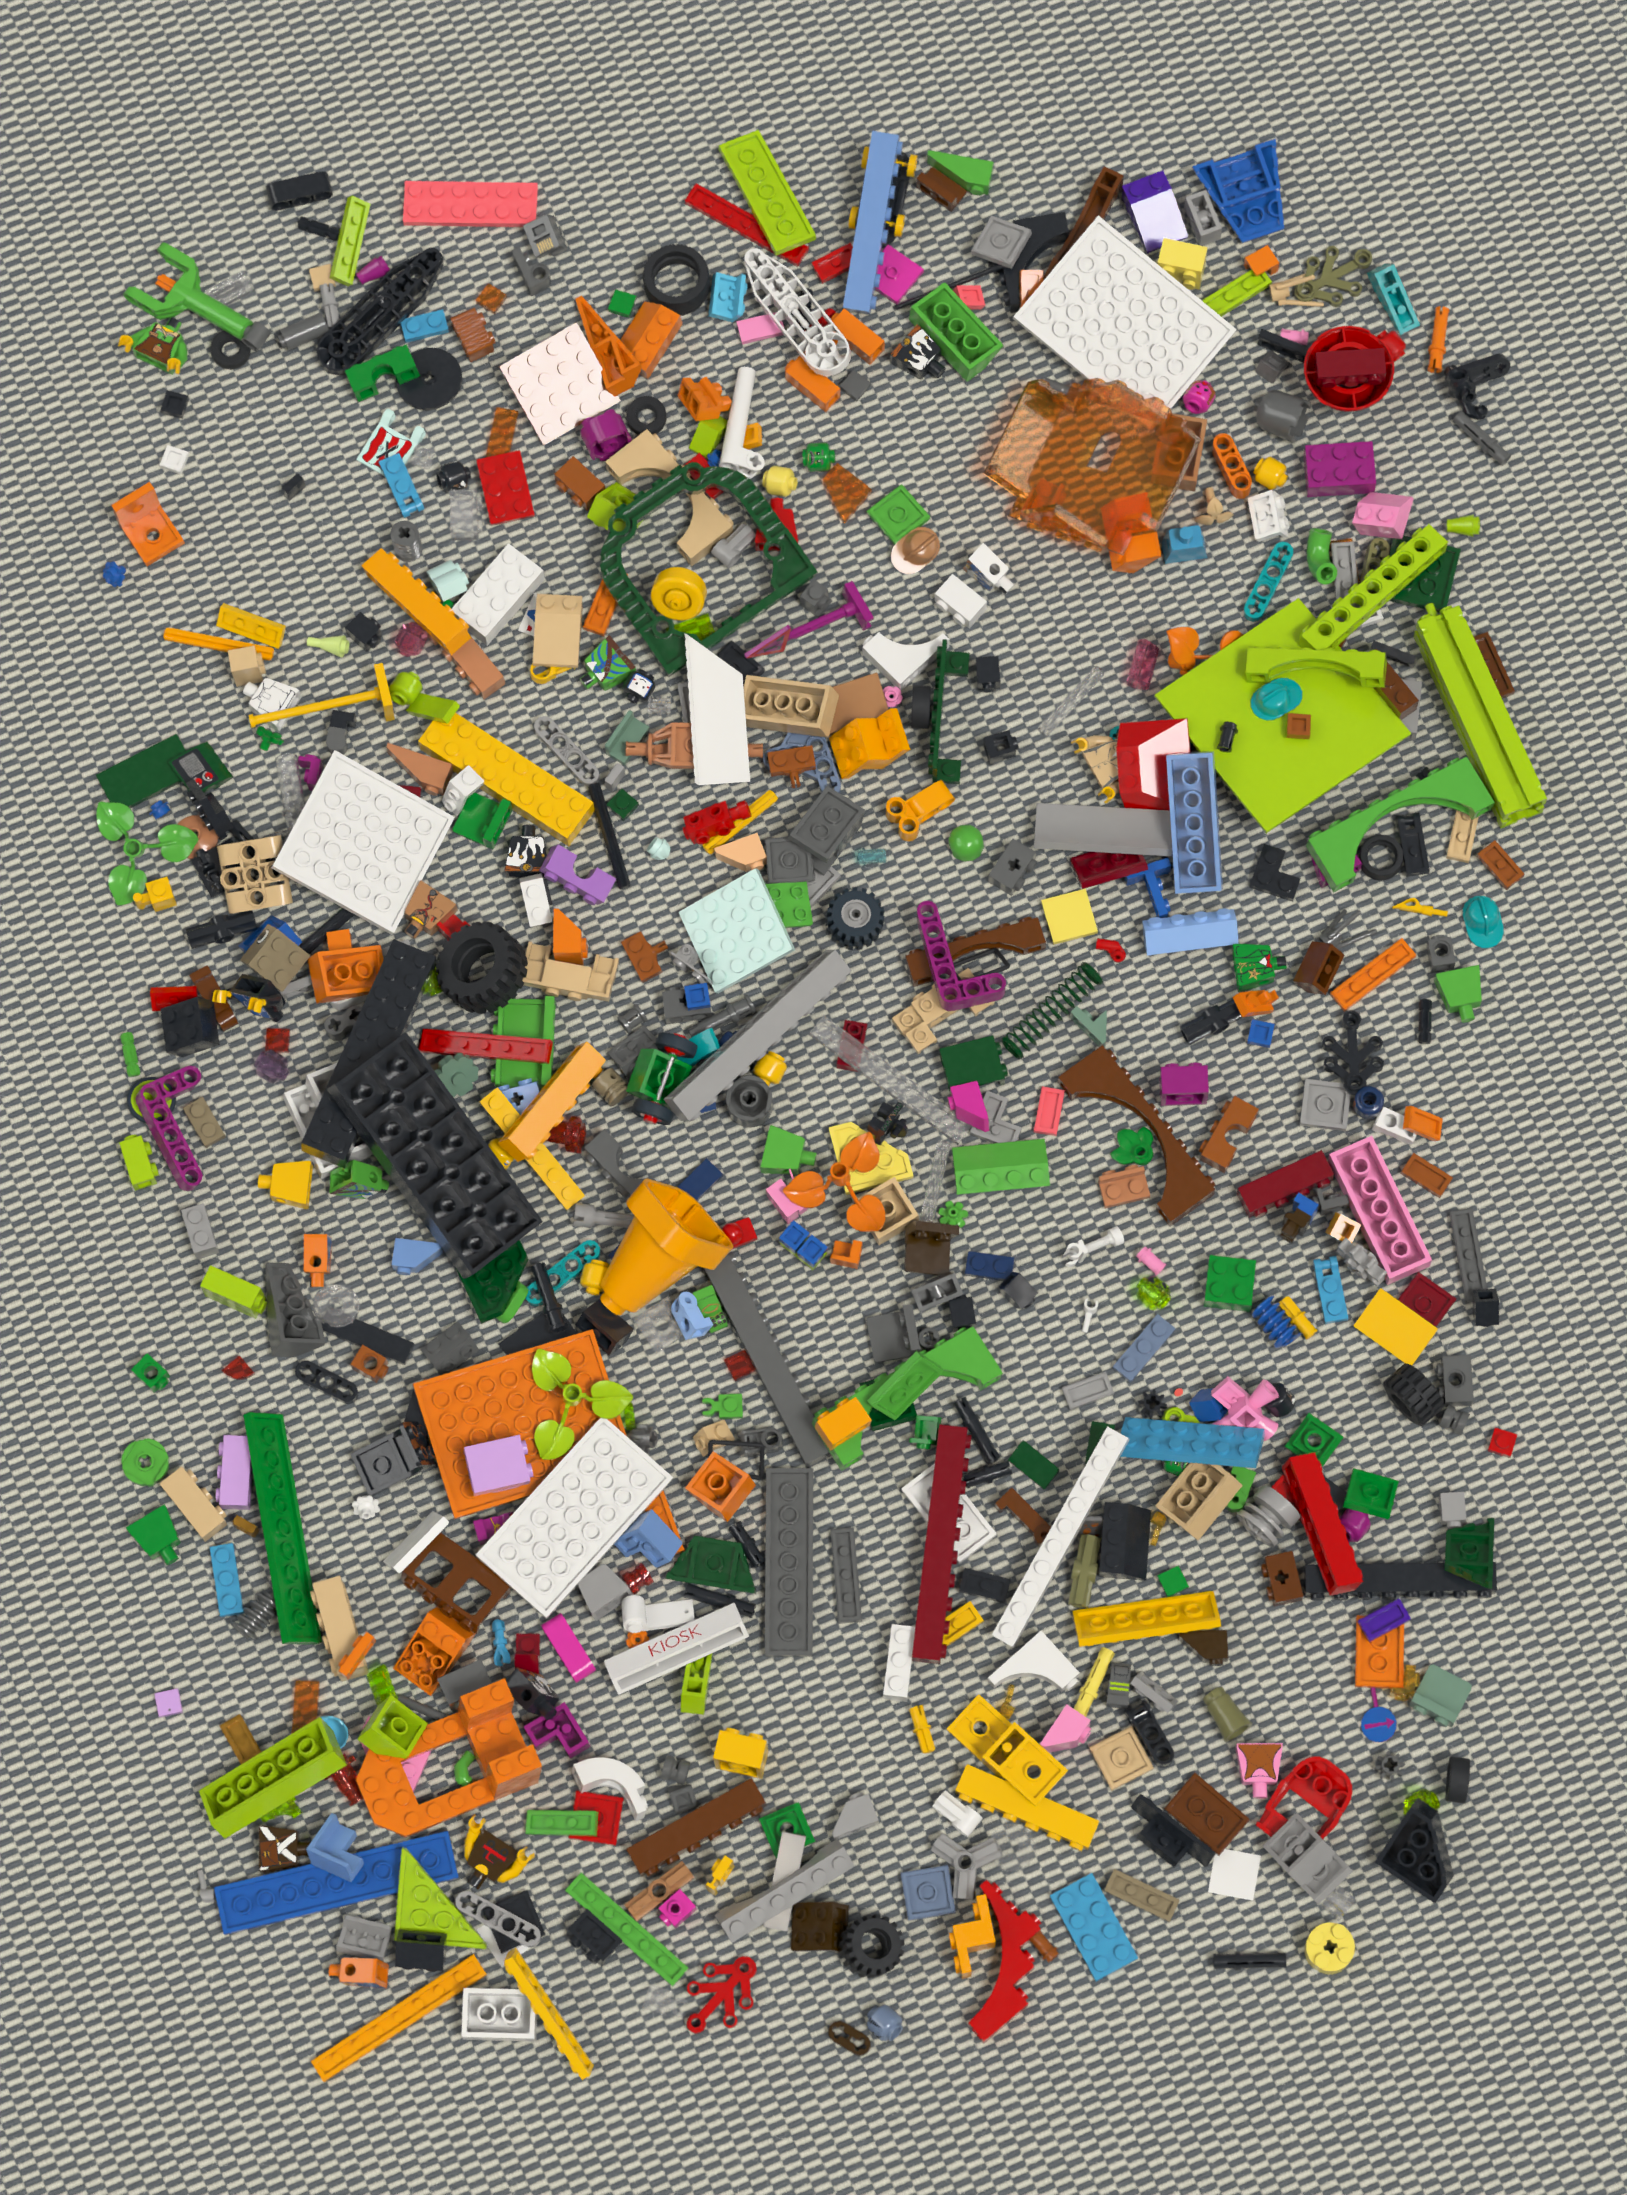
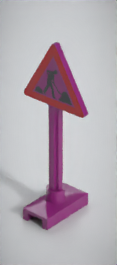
[744,581,874,659]

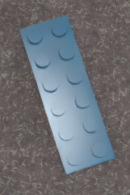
[1120,1417,1265,1468]

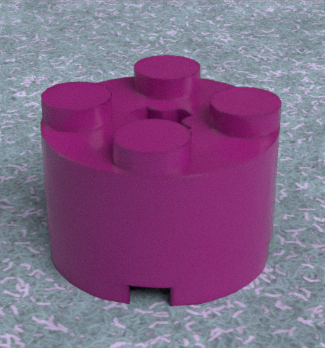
[580,409,632,461]

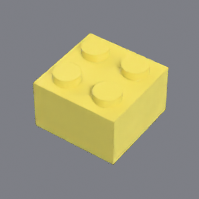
[1158,238,1207,290]

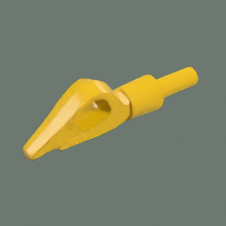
[1392,898,1448,917]

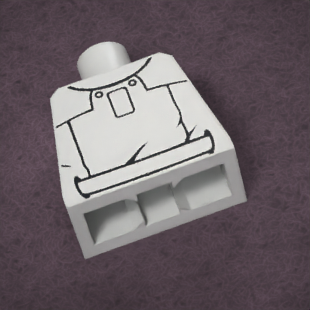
[243,678,301,733]

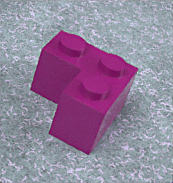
[524,1702,591,1759]

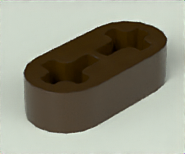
[828,2021,871,2056]

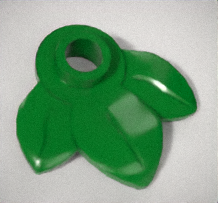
[1110,1127,1154,1165]

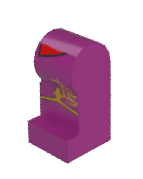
[473,1512,514,1546]

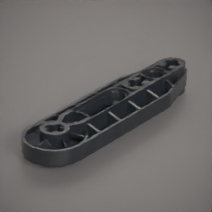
[316,247,444,375]

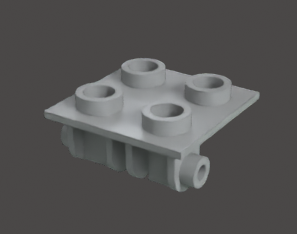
[670,944,713,986]

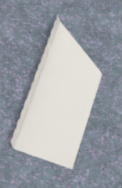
[684,633,750,785]

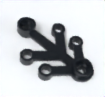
[1322,1010,1384,1095]

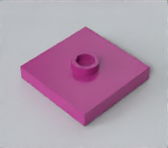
[875,245,924,304]

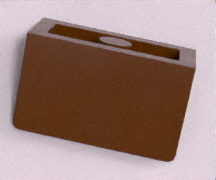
[916,167,967,212]

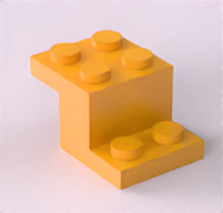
[829,708,910,779]
[949,1894,995,1979]

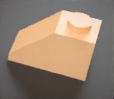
[714,833,767,872]

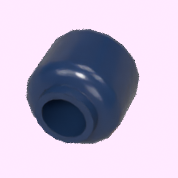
[1353,1086,1384,1119]

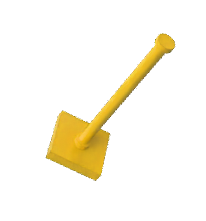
[249,663,395,728]

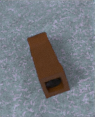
[189,965,239,1032]
[994,1487,1051,1547]

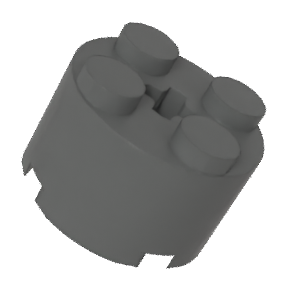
[726,1076,773,1128]

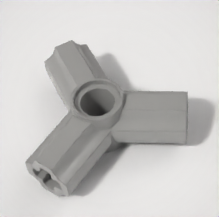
[931,1833,1003,1900]

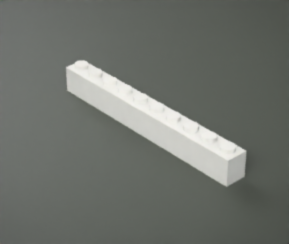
[992,1426,1129,1647]

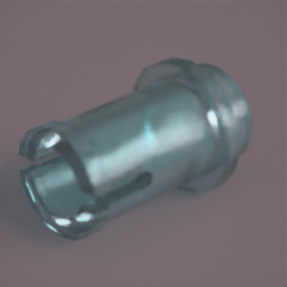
[858,848,886,866]

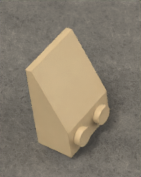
[533,594,583,668]

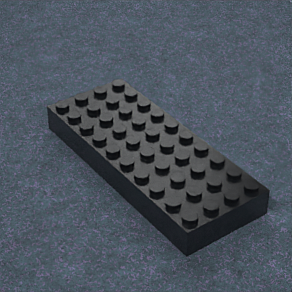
[327,1032,543,1279]

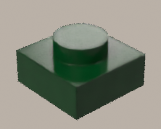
[606,788,639,821]

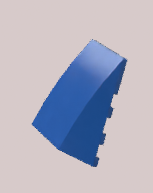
[1192,139,1284,243]

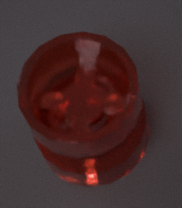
[622,1562,654,1595]

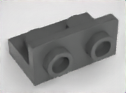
[607,1025,665,1080]

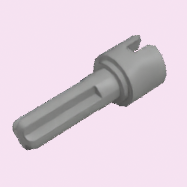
[573,1203,634,1228]

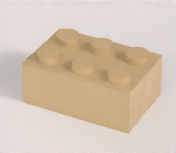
[1155,1463,1243,1541]

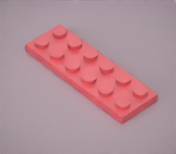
[403,181,538,227]

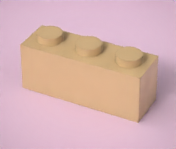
[160,1466,228,1542]

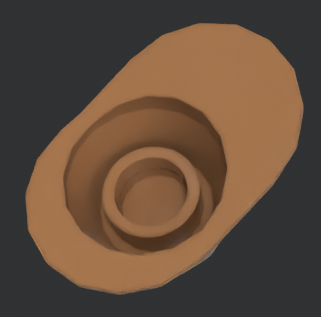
[891,527,940,574]

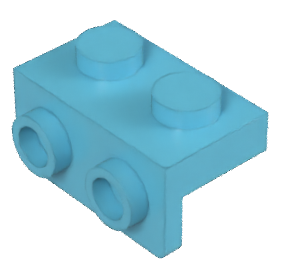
[708,272,747,323]

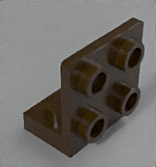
[904,1221,959,1276]
[791,1902,849,1954]

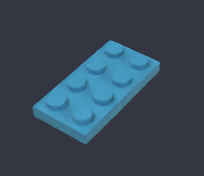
[1050,1873,1138,1982]

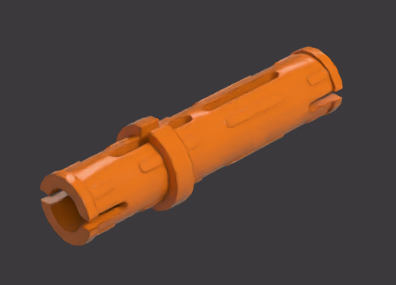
[1427,306,1449,373]

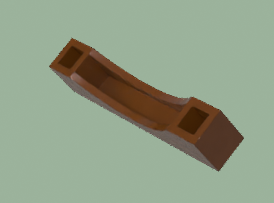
[1043,166,1124,281]
[905,917,1046,987]

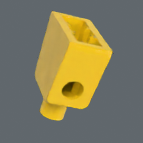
[258,1161,313,1209]

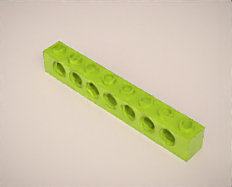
[1299,524,1448,650]

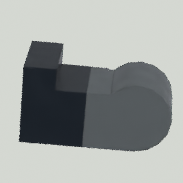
[326,710,357,755]

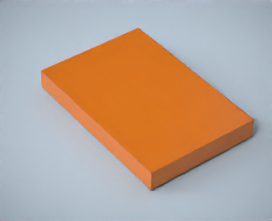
[1355,1615,1404,1689]

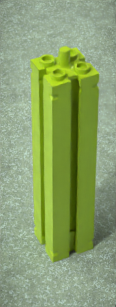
[1413,603,1547,829]

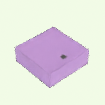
[154,1688,183,1718]

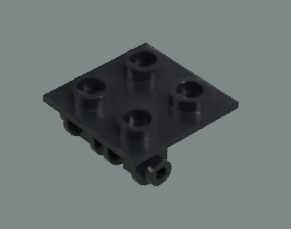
[191,838,252,898]

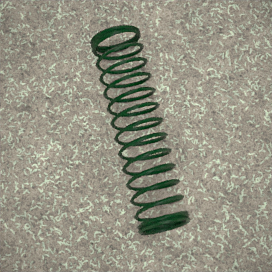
[1001,962,1103,1060]

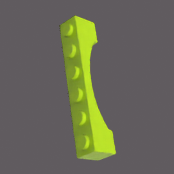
[1245,646,1387,687]

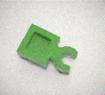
[702,1394,743,1419]

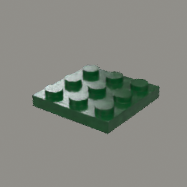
[1384,535,1461,613]

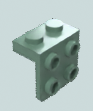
[1409,1665,1472,1728]

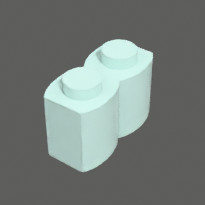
[426,560,469,602]

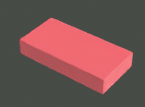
[1034,1086,1065,1136]

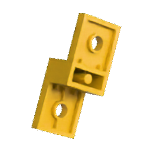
[946,1694,1068,1807]

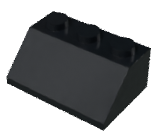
[1099,1502,1151,1581]

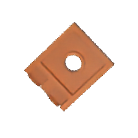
[111,482,185,566]

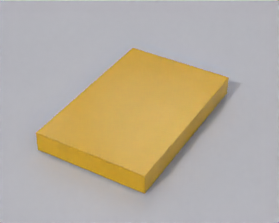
[1354,1288,1438,1366]

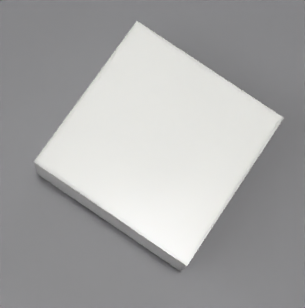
[159,445,189,474]

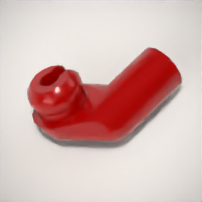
[1096,938,1126,963]

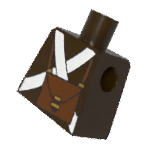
[259,1826,312,1874]

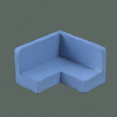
[614,1510,682,1568]
[306,1813,364,1882]

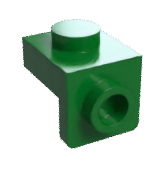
[909,1415,942,1449]

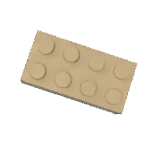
[743,675,839,738]
[310,1576,369,1682]

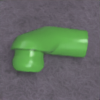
[454,1750,476,1786]

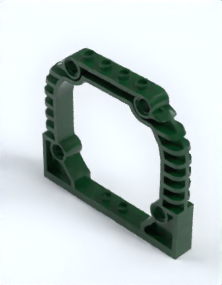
[600,462,818,677]

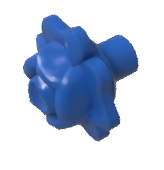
[103,561,126,587]

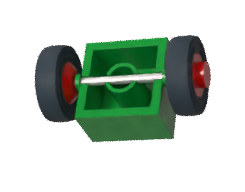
[626,1032,698,1125]

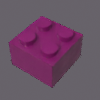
[1159,1062,1209,1106]

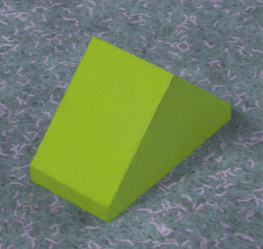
[689,416,728,460]

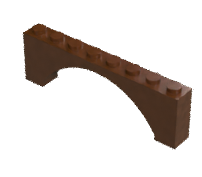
[1058,1045,1216,1227]

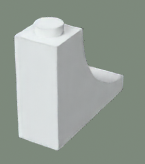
[862,632,949,691]
[988,1631,1080,1692]

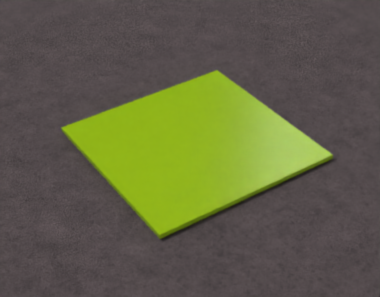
[1154,598,1411,834]

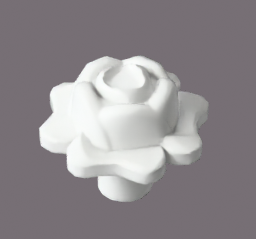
[352,1495,380,1519]

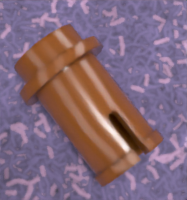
[1029,1931,1059,1963]

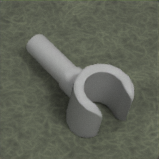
[197,1870,215,1903]

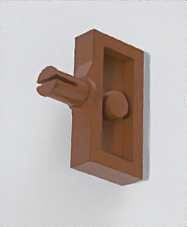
[767,745,816,788]
[621,931,669,983]

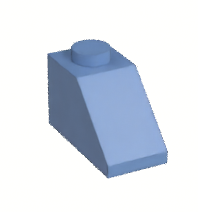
[392,1238,443,1275]

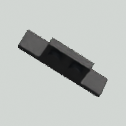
[1131,1794,1216,1868]

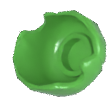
[949,824,984,862]

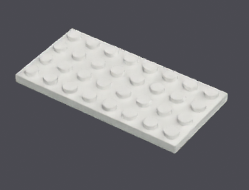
[476,1418,673,1619]

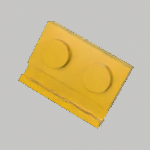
[706,1856,735,1896]

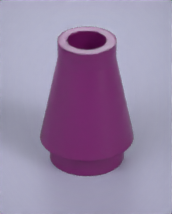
[356,255,390,285]

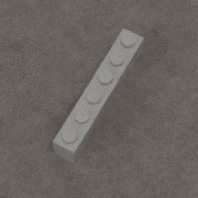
[714,1839,855,1943]

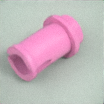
[1281,328,1309,345]
[1136,1246,1166,1276]

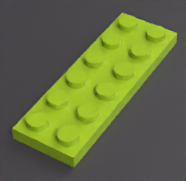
[718,129,816,256]

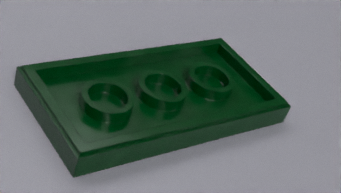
[96,734,186,808]

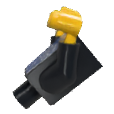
[212,974,286,1022]

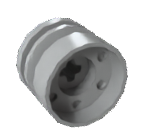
[1237,1484,1301,1548]

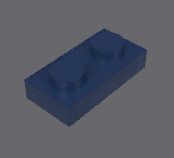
[965,1251,1015,1281]

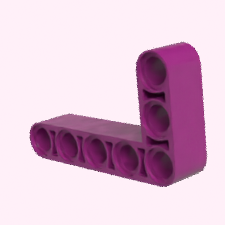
[917,901,1006,1011]
[135,1066,203,1192]

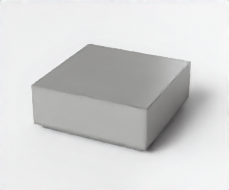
[605,763,625,792]

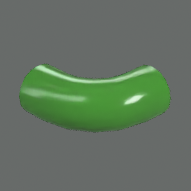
[1306,528,1337,585]

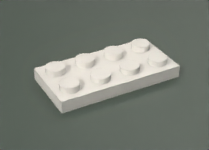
[901,1463,997,1564]

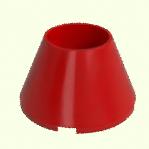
[1304,326,1394,412]

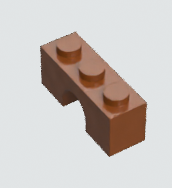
[1199,1096,1259,1174]

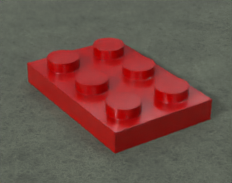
[476,450,535,526]

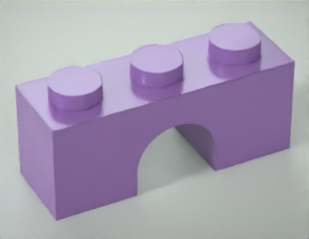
[539,844,616,906]

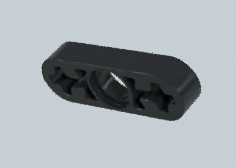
[295,1361,359,1404]

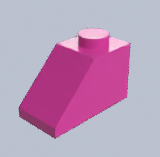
[947,1081,989,1132]

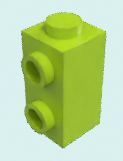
[119,1135,159,1191]

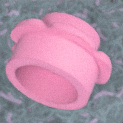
[883,686,903,708]

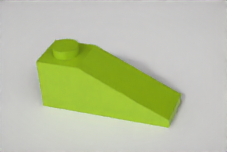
[681,1653,713,1715]

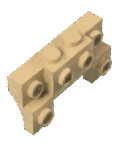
[522,942,619,1002]
[892,968,994,1054]

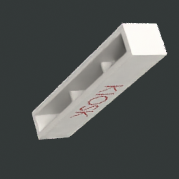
[604,1603,749,1695]

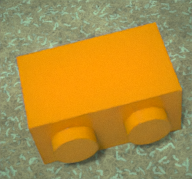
[815,1397,872,1451]

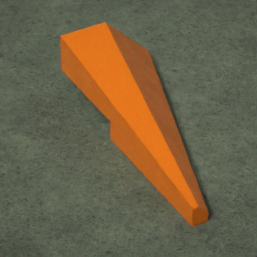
[575,295,642,397]

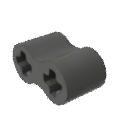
[324,1005,362,1041]

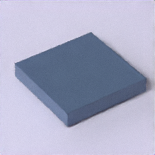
[901,1865,956,1921]

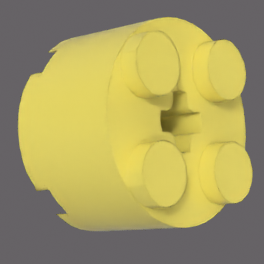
[1304,1922,1355,1974]

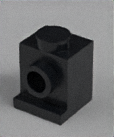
[983,730,1019,765]

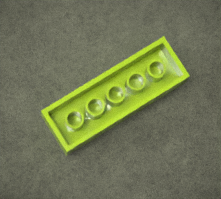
[199,1717,347,1839]

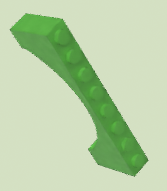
[1306,757,1495,893]
[812,1326,1003,1471]

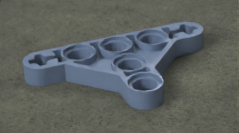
[763,733,841,793]

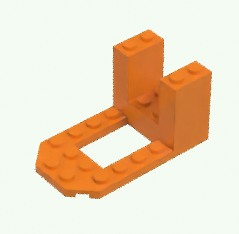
[356,1678,542,1838]

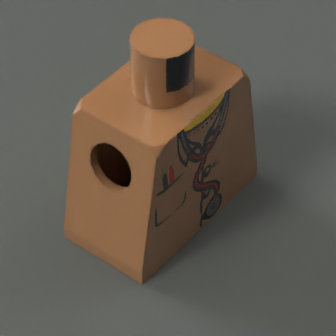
[404,880,458,939]

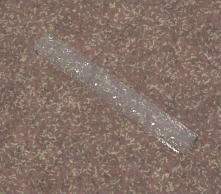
[809,1015,972,1145]

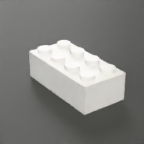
[452,543,545,646]

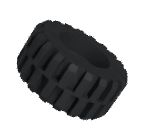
[436,921,528,1014]

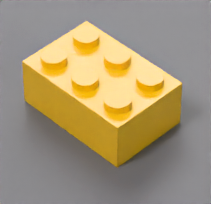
[713,1728,769,1779]

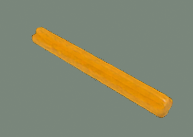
[163,627,274,661]

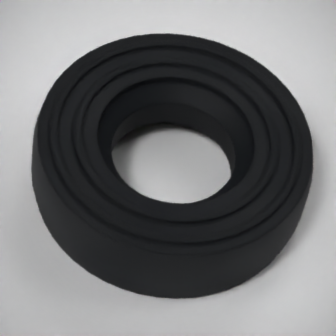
[210,330,251,370]
[626,396,667,435]

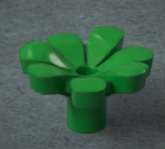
[256,726,284,751]

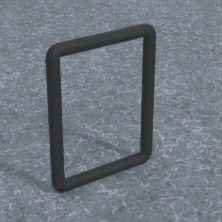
[953,948,1010,981]
[708,1440,765,1480]

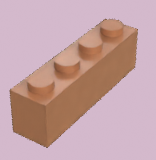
[428,616,505,700]

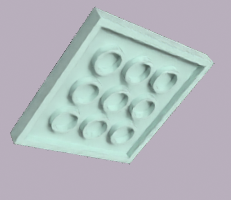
[679,869,795,994]

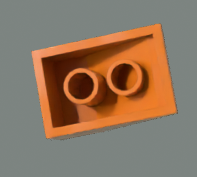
[307,945,384,1004]

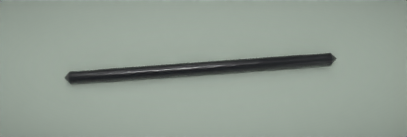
[893,264,1005,310]

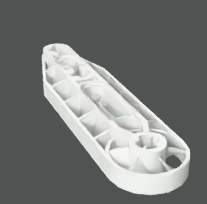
[744,248,851,376]

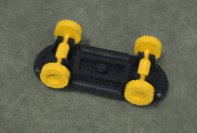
[848,146,918,248]

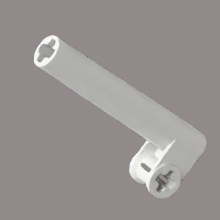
[719,367,765,479]

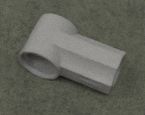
[711,523,756,568]

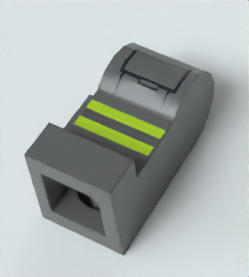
[1106,1662,1131,1709]

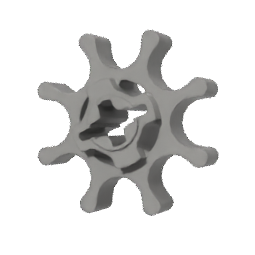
[1336,1238,1387,1287]

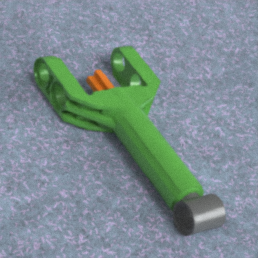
[123,242,271,352]

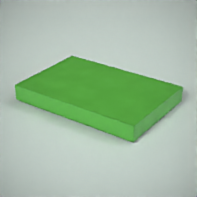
[867,1351,944,1420]

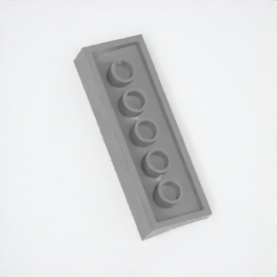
[1034,803,1172,856]

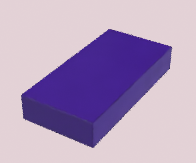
[1358,1598,1411,1643]

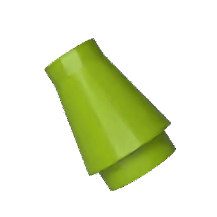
[1447,514,1480,537]

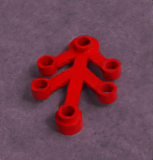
[687,1956,757,2034]

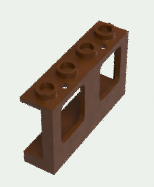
[401,1532,511,1634]

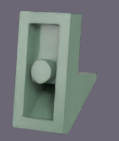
[1070,1006,1107,1047]

